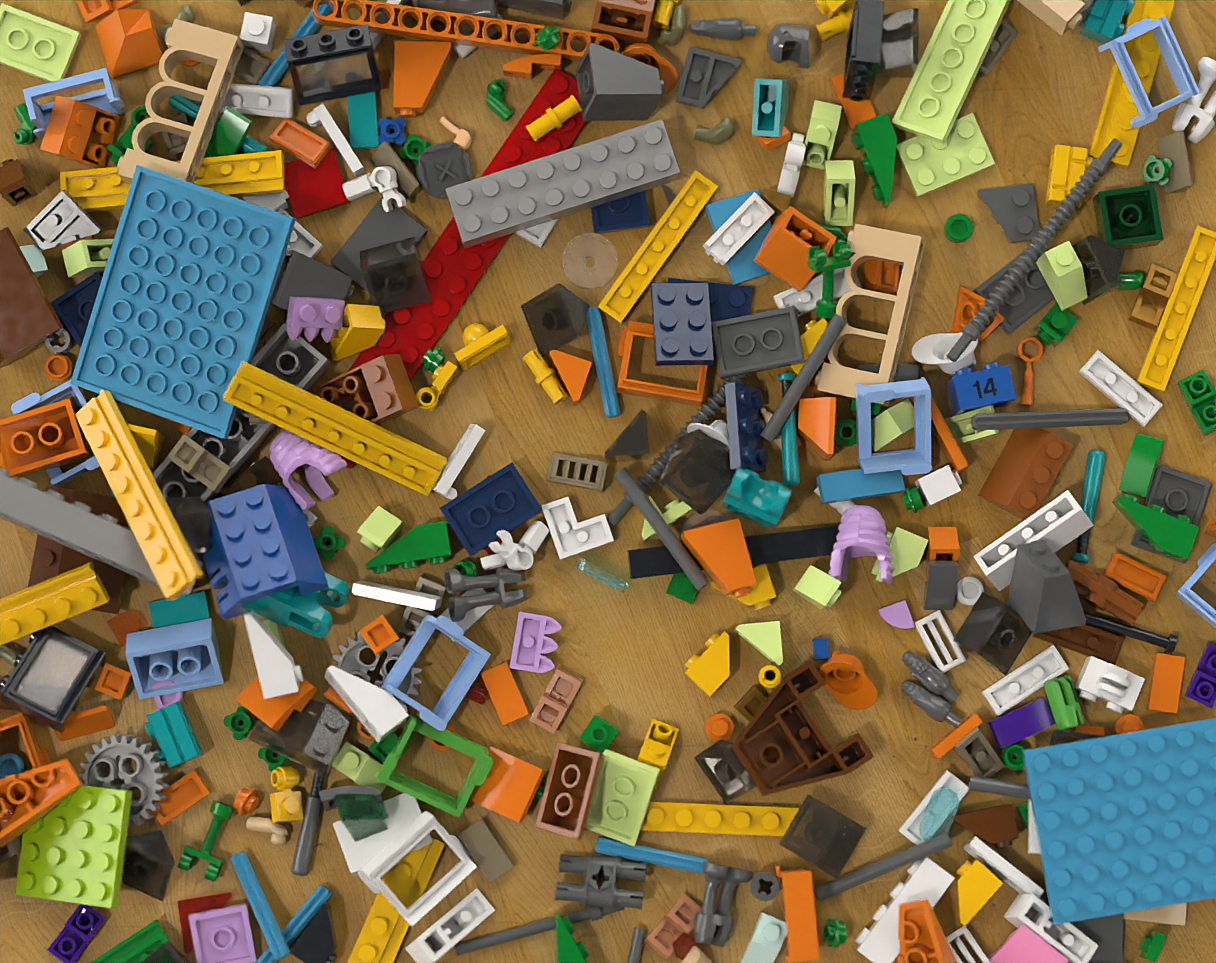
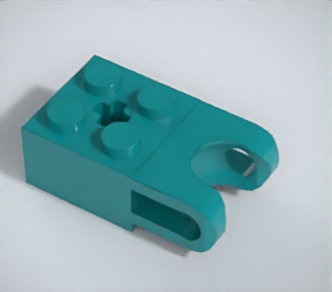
[721,467,792,530]
[243,572,350,638]

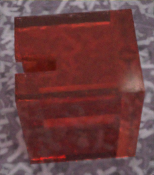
[466,685,488,705]
[672,932,696,960]

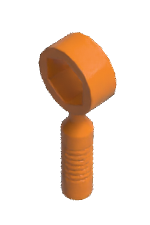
[1016,337,1043,406]
[323,686,374,739]

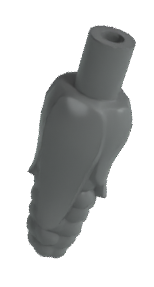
[689,18,756,41]
[902,651,959,703]
[901,681,962,728]

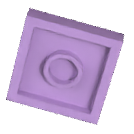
[188,903,256,963]

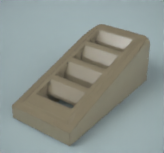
[547,453,608,492]

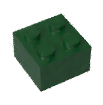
[1092,184,1163,253]

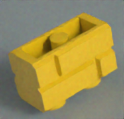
[1045,145,1093,209]

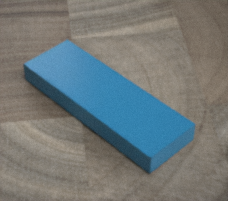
[816,469,905,504]

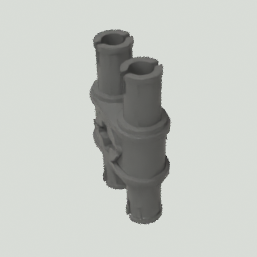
[555,853,647,910]

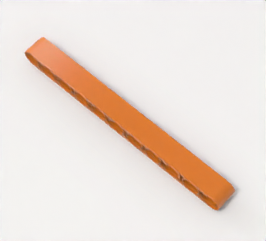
[312,0,619,62]

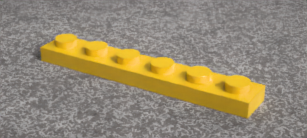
[598,170,718,324]
[1136,225,1216,393]
[641,802,814,838]

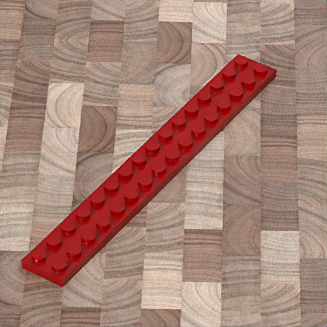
[334,69,588,470]

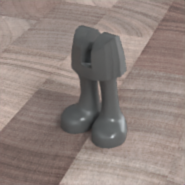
[444,568,528,622]
[694,862,753,947]

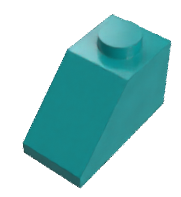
[752,78,790,137]

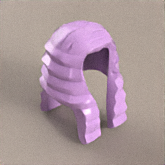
[269,430,348,510]
[829,505,895,584]

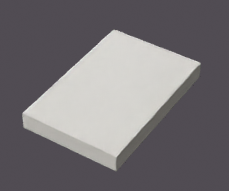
[333,793,433,877]

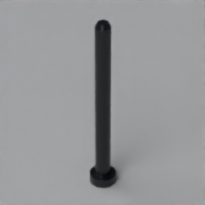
[1083,611,1178,655]

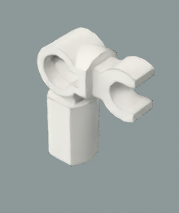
[777,133,806,197]
[342,166,406,212]
[489,520,550,571]

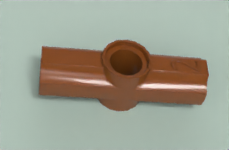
[1065,559,1144,625]

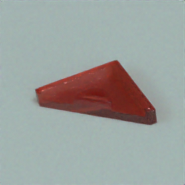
[177,892,232,954]

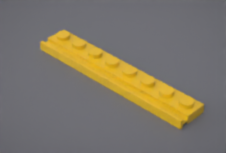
[1088,0,1175,169]
[60,150,285,212]
[223,361,447,496]
[75,389,203,600]
[0,562,110,645]
[347,837,446,963]

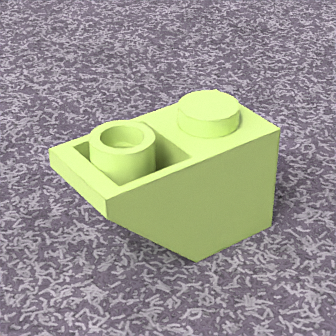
[802,100,842,170]
[357,506,404,552]
[871,527,928,584]
[793,565,842,610]

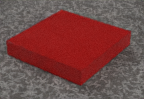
[284,148,350,219]

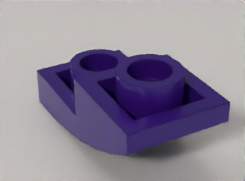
[1185,641,1216,708]
[988,697,1055,748]
[47,904,106,963]

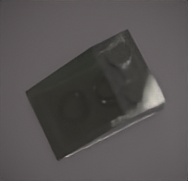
[248,699,354,776]

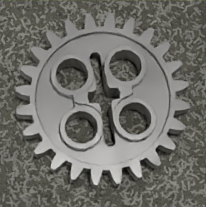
[329,631,422,699]
[78,734,169,828]

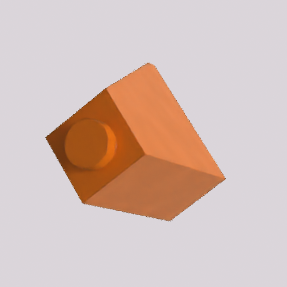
[393,41,453,118]
[680,518,757,598]

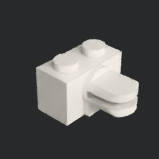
[1074,656,1145,714]

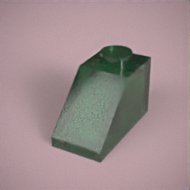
[334,794,389,842]

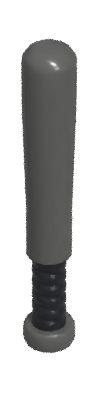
[291,761,330,876]

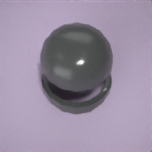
[767,23,810,69]

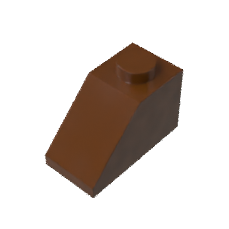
[0,159,38,207]
[952,804,1019,848]

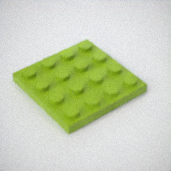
[15,785,132,908]

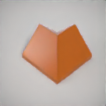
[95,9,163,79]
[797,397,836,461]

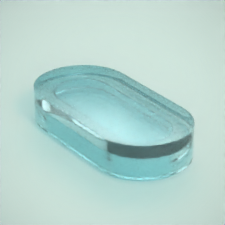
[575,556,629,593]
[919,787,959,841]

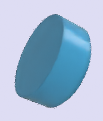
[0,753,26,779]

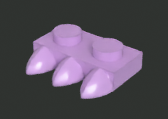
[286,296,345,343]
[510,612,561,673]

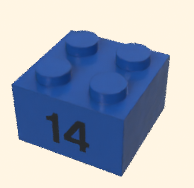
[946,362,1016,416]

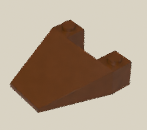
[731,660,874,796]

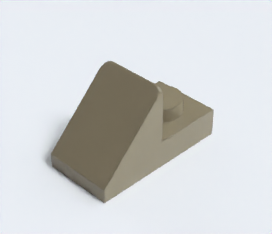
[953,727,1004,778]

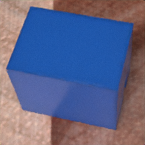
[812,638,829,660]

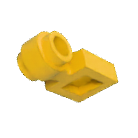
[416,361,459,411]
[270,766,303,823]

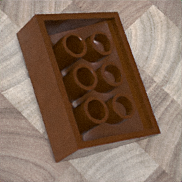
[0,227,63,368]
[28,486,129,614]

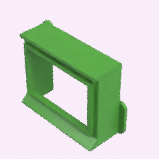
[377,713,493,817]

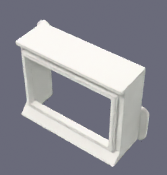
[358,810,477,926]

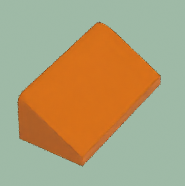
[863,260,900,294]
[53,705,115,741]

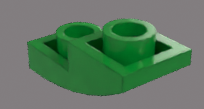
[204,107,252,158]
[1178,370,1216,436]
[1119,433,1165,497]

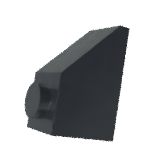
[290,903,337,963]

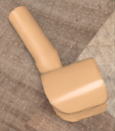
[439,116,472,150]

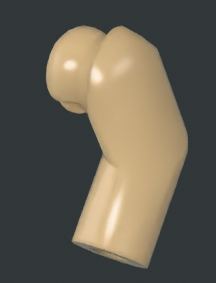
[246,816,288,845]

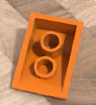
[0,398,89,478]

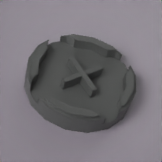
[416,143,472,199]

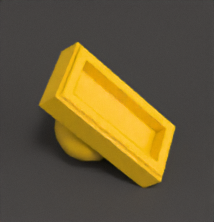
[454,323,512,371]

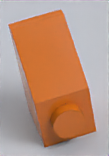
[926,527,960,582]

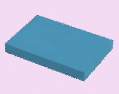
[705,189,772,286]

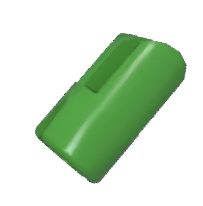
[1044,675,1085,731]

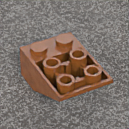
[592,0,656,45]
[315,354,419,425]

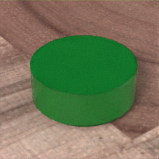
[944,214,973,244]

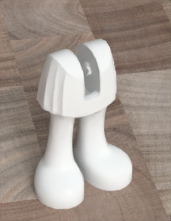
[1172,57,1216,144]

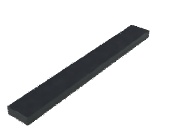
[627,525,839,579]

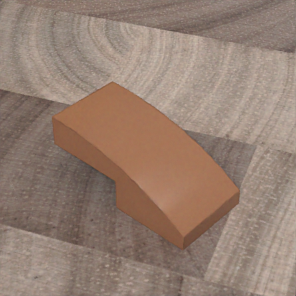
[529,667,583,734]
[644,894,702,960]

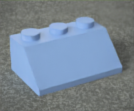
[125,618,224,699]

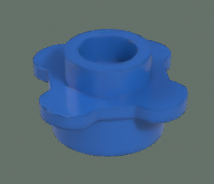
[378,117,406,145]

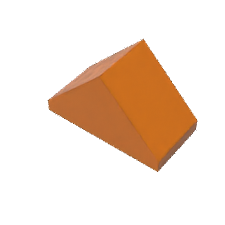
[549,350,592,406]

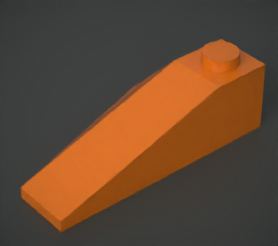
[0,759,82,848]
[898,899,957,963]

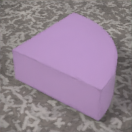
[878,600,915,629]

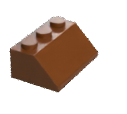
[978,428,1073,521]
[535,742,603,840]

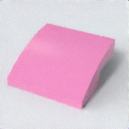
[988,924,1069,963]

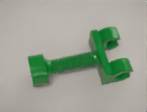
[807,241,851,318]
[177,800,235,882]

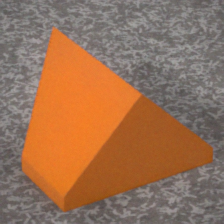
[950,285,1005,347]

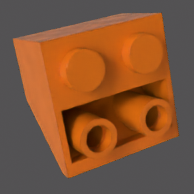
[40,95,120,168]
[753,206,837,292]

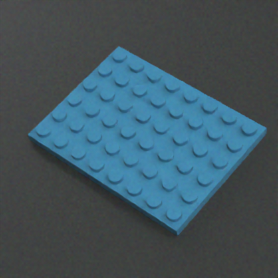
[70,165,296,439]
[1022,718,1216,925]

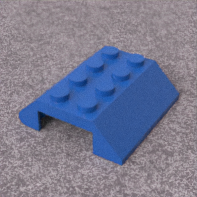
[191,484,329,619]

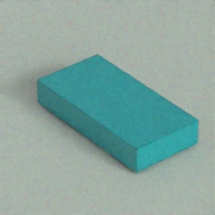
[347,91,379,150]
[148,591,211,629]

